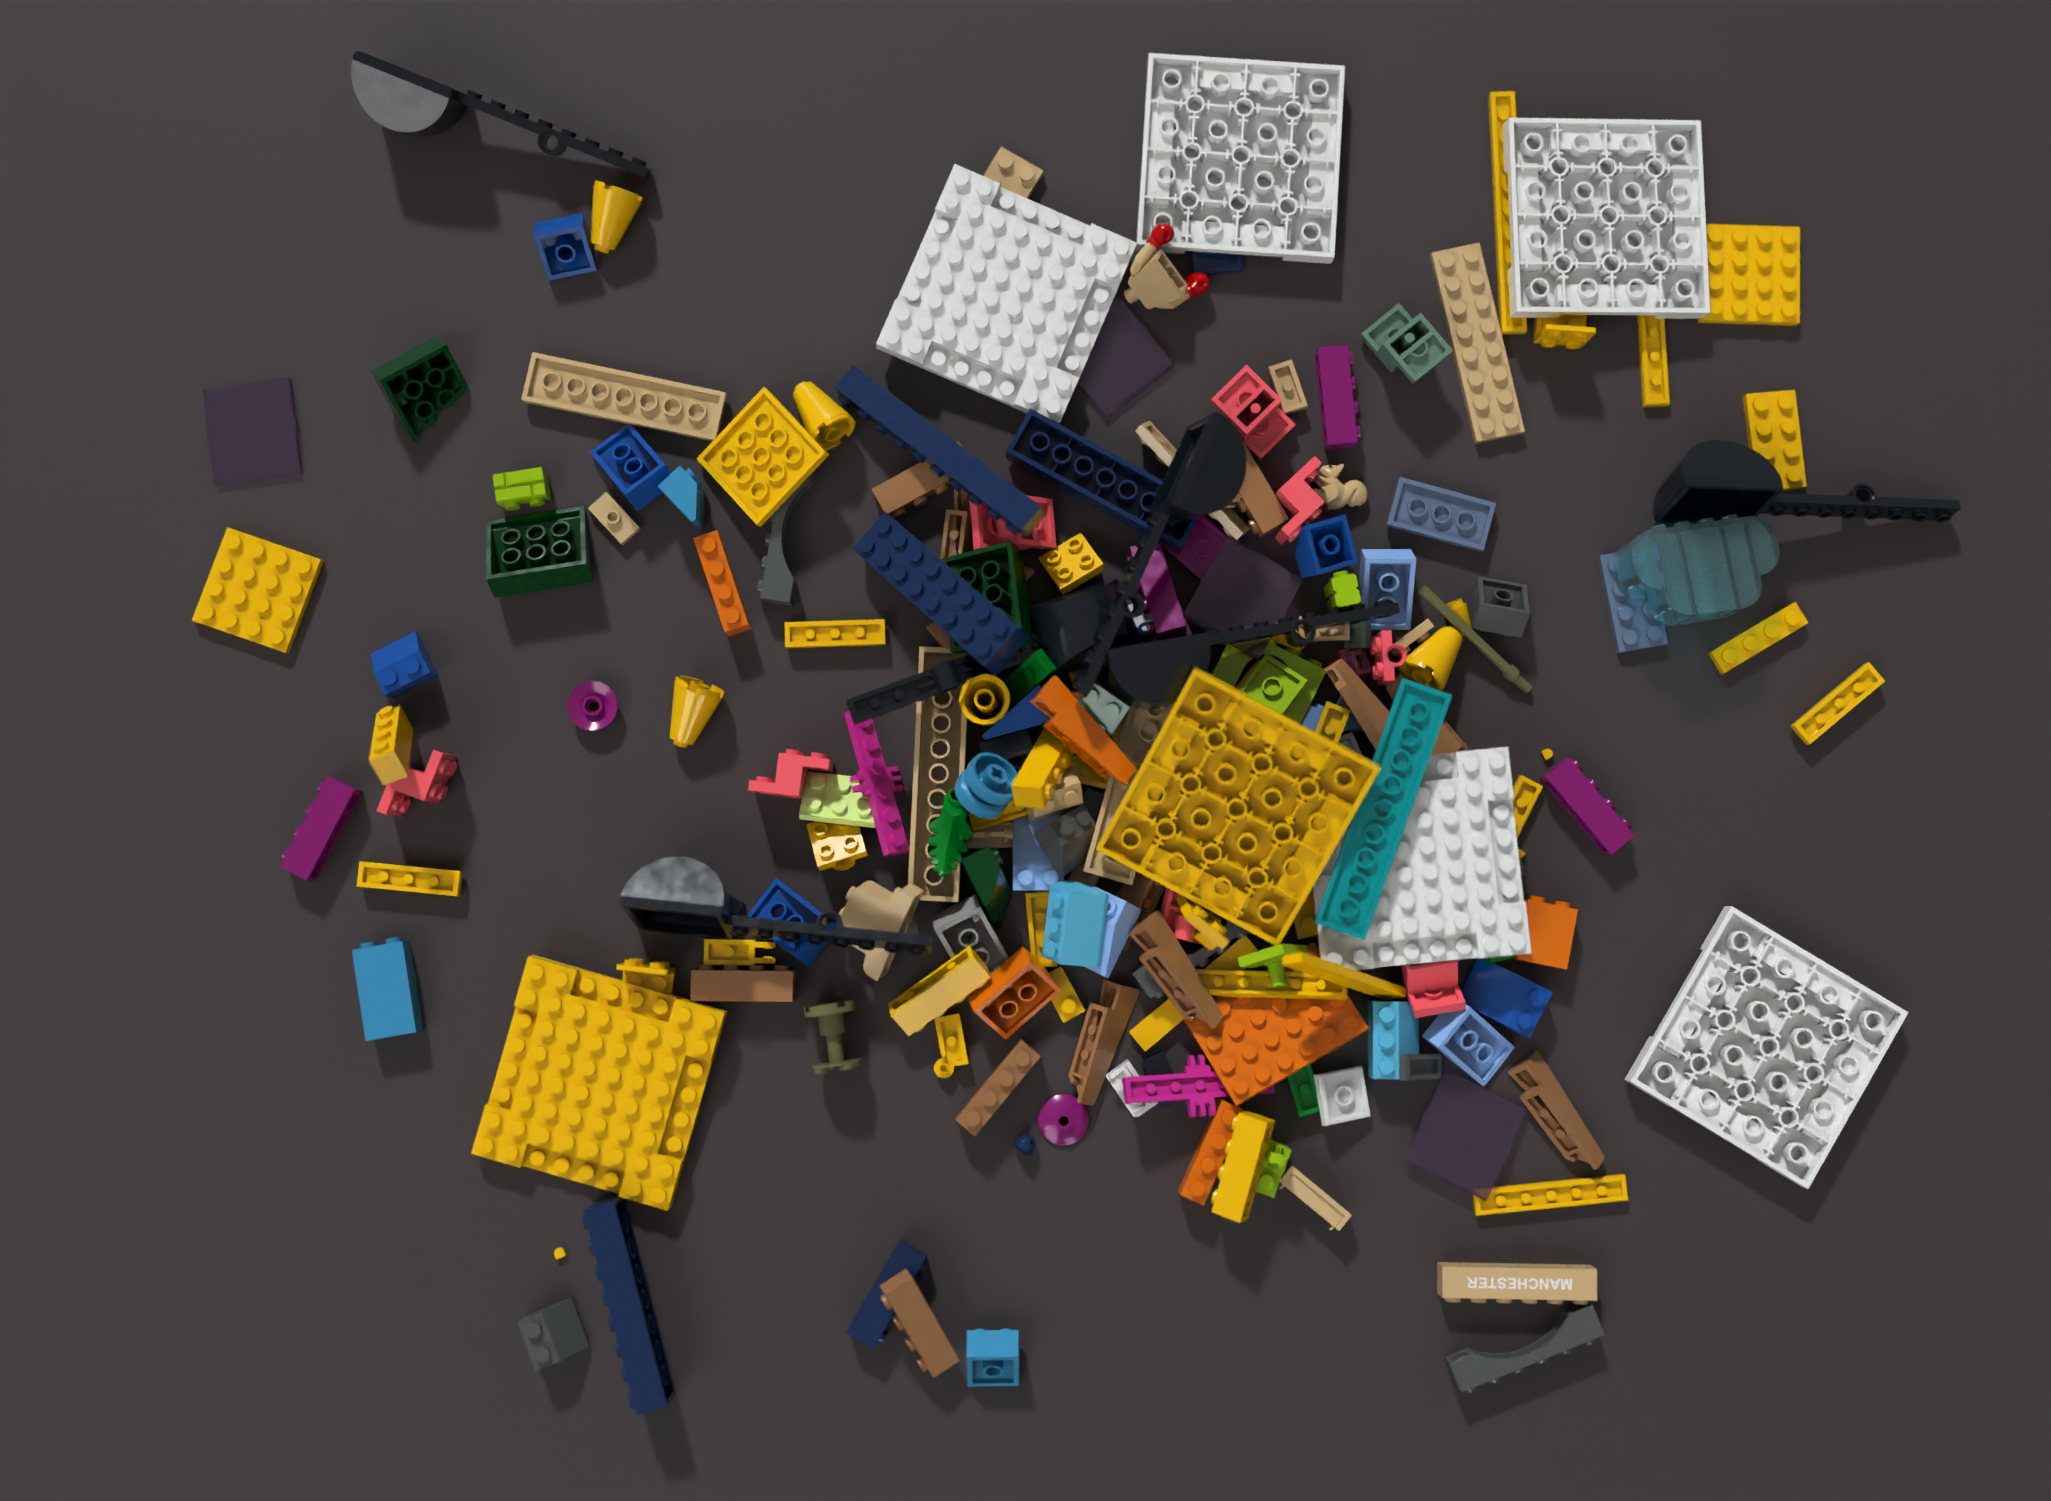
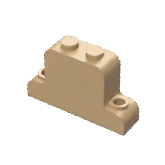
[839,880,924,981]

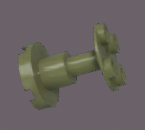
[803,999,863,1074]

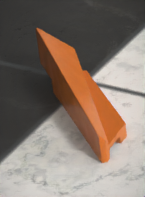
[1029,676,1136,785]

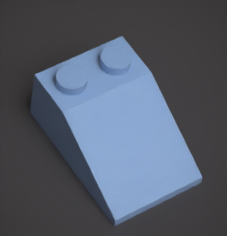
[1359,549,1416,630]
[1013,815,1064,891]
[1084,884,1142,978]
[1422,1004,1515,1087]

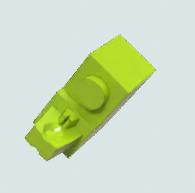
[1256,1140,1292,1198]

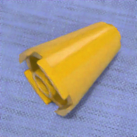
[590,181,643,254]
[793,381,855,450]
[1398,625,1463,691]
[959,674,1010,725]
[669,675,724,748]

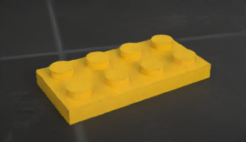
[1743,390,1807,490]

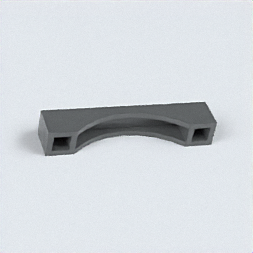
[757,469,816,606]
[1131,919,1250,999]
[1444,1303,1605,1393]

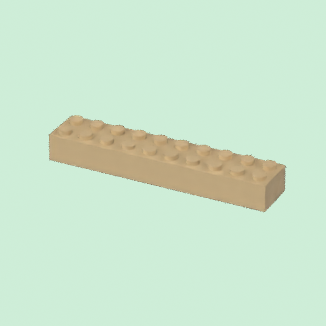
[908,646,971,902]

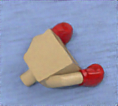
[1124,223,1210,309]

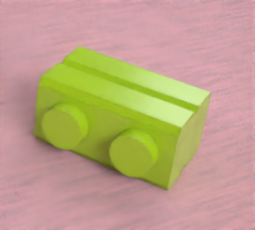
[493,467,552,510]
[1324,571,1361,612]

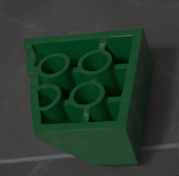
[371,336,468,443]
[962,846,1013,929]

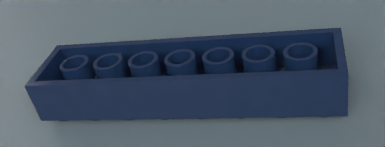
[1006,408,1199,554]
[853,511,1030,675]
[582,1196,676,1416]

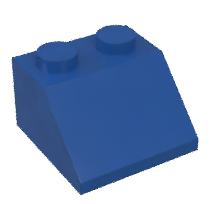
[534,213,597,281]
[1295,514,1358,578]
[371,631,439,698]

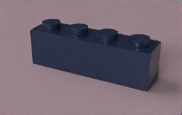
[846,1239,928,1349]

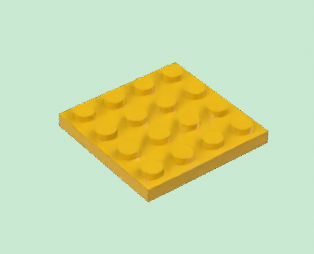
[1698,224,1800,326]
[697,387,829,527]
[192,527,324,654]

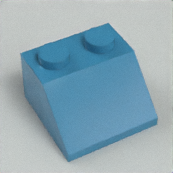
[658,465,705,531]
[967,1328,1019,1386]

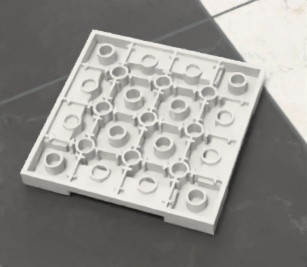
[1136,53,1345,264]
[1502,118,1710,319]
[876,164,1137,424]
[1312,747,1531,970]
[1624,906,1909,1189]

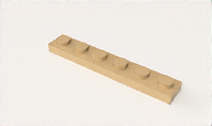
[1135,421,1250,540]

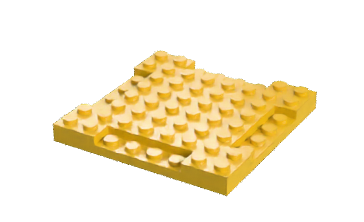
[1096,667,1381,946]
[471,955,727,1211]

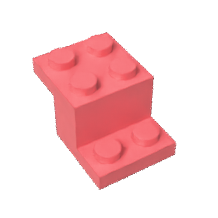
[1210,365,1296,461]
[1275,456,1324,545]
[970,495,1057,551]
[748,749,834,799]
[377,750,457,817]
[1401,960,1466,1018]

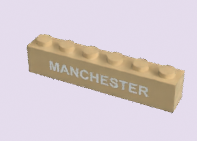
[1437,1262,1597,1305]

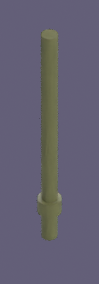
[1419,585,1532,693]

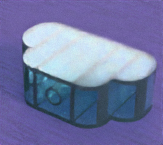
[1613,514,1780,626]

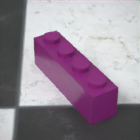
[1314,345,1361,450]
[1127,541,1187,641]
[1540,758,1635,856]
[280,776,362,881]

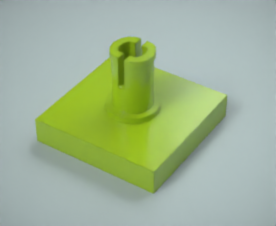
[1239,653,1308,715]
[1238,944,1308,988]

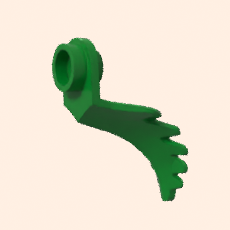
[928,788,973,877]

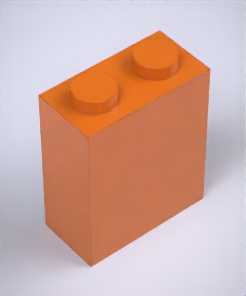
[1512,895,1578,970]

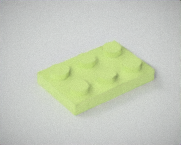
[799,771,875,828]

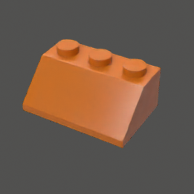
[967,946,1062,1040]

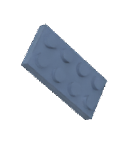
[1386,477,1496,552]
[1597,547,1668,653]

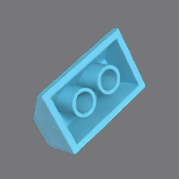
[1042,879,1109,967]
[1368,1000,1419,1079]

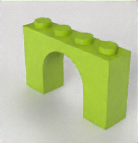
[1211,626,1326,724]

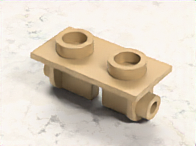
[963,822,1013,848]

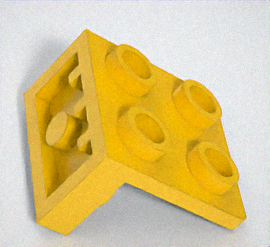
[1533,315,1596,349]
[616,958,676,995]

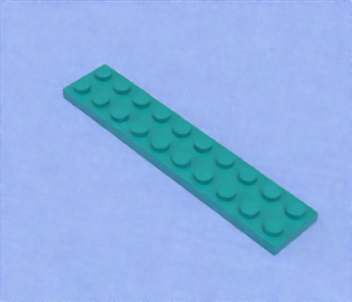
[1314,678,1452,940]

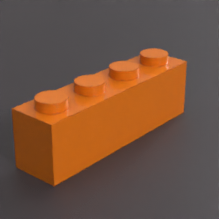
[693,530,752,636]
[1178,1098,1245,1206]

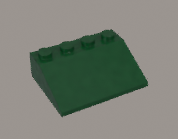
[486,506,594,598]
[941,541,1033,654]

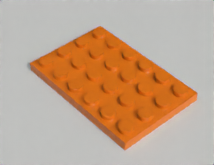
[1183,942,1369,1107]

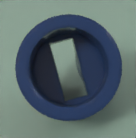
[1138,622,1155,643]
[1013,1134,1036,1156]

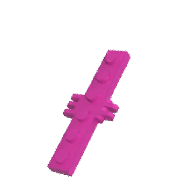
[844,711,910,856]
[1122,1055,1275,1118]

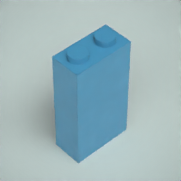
[352,937,424,1041]

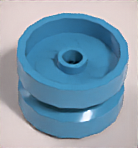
[954,752,1018,819]

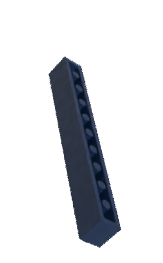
[834,365,1045,538]

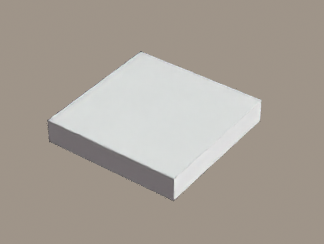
[1314,1066,1371,1126]

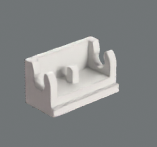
[1106,1059,1158,1117]

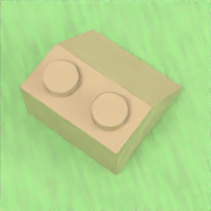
[1027,766,1083,823]

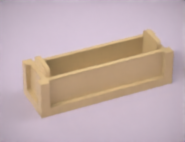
[1278,1162,1352,1231]

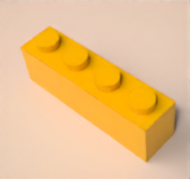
[369,704,414,785]
[1012,727,1074,809]
[888,946,991,1037]
[1211,1111,1275,1223]

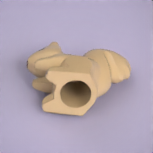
[1313,464,1368,512]

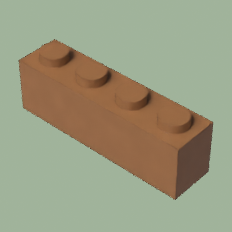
[1235,440,1289,538]
[872,441,961,519]
[690,965,796,1002]
[955,1039,1041,1136]
[879,1269,960,1378]

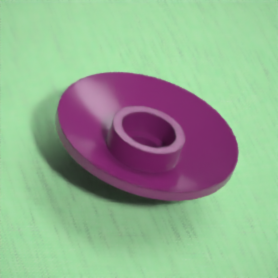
[567,681,618,731]
[1038,1094,1089,1146]

